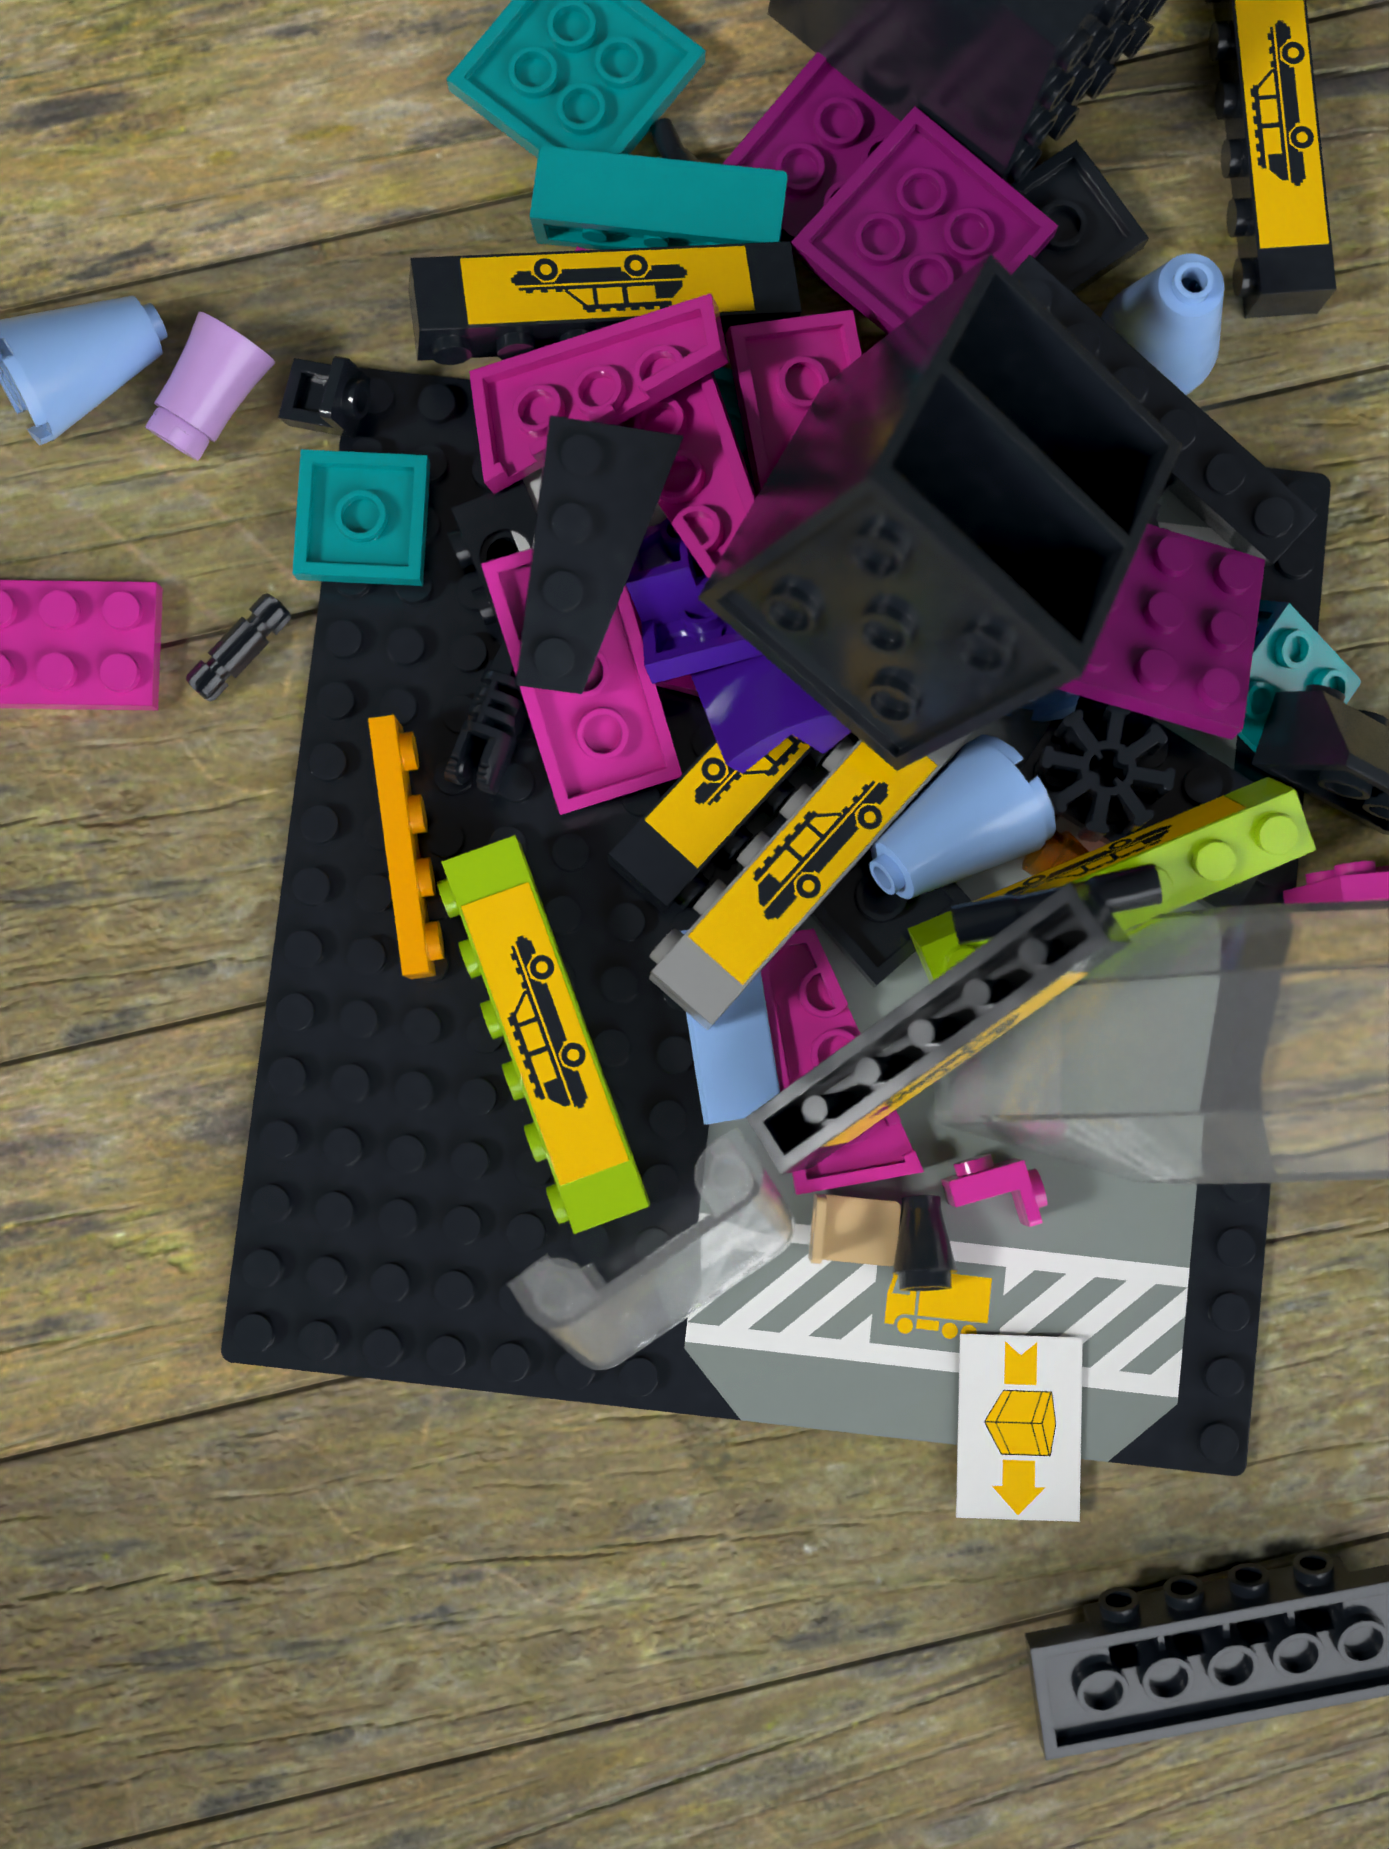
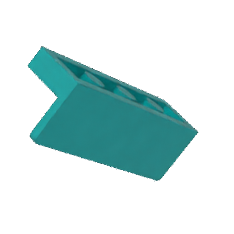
[529,146,787,250]

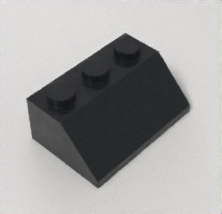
[1252,684,1389,835]

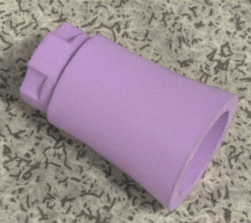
[145,311,275,460]

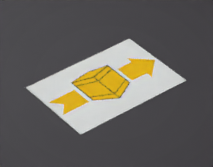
[956,1334,1083,1522]

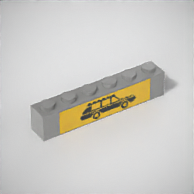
[649,733,971,1031]

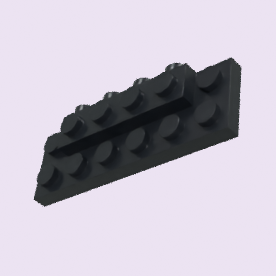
[1024,1551,1389,1761]

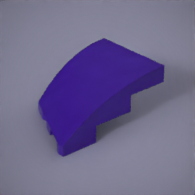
[626,518,763,684]
[690,655,851,774]

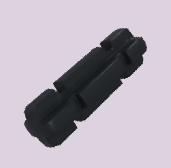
[186,593,291,702]

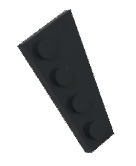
[515,415,684,694]

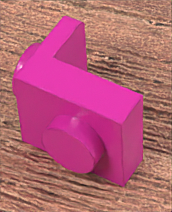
[941,1154,1048,1227]

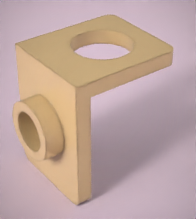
[808,1193,901,1266]

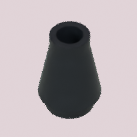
[892,1195,958,1291]

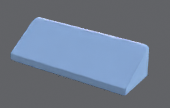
[680,930,780,1125]

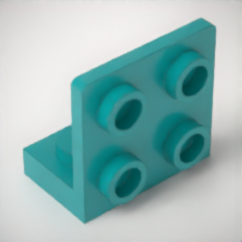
[1237,600,1361,752]

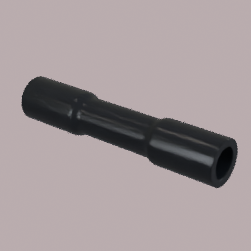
[951,863,1163,946]

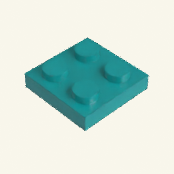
[292,449,431,586]

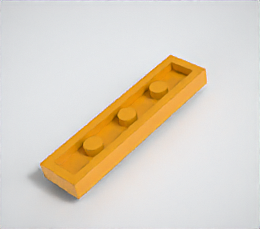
[368,715,444,979]

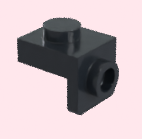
[278,356,371,438]

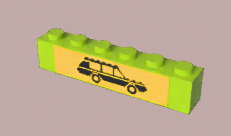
[908,777,1316,983]
[437,835,650,1234]

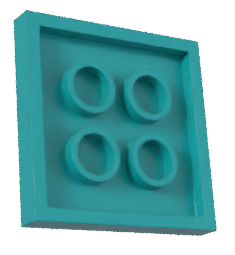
[446,0,706,159]

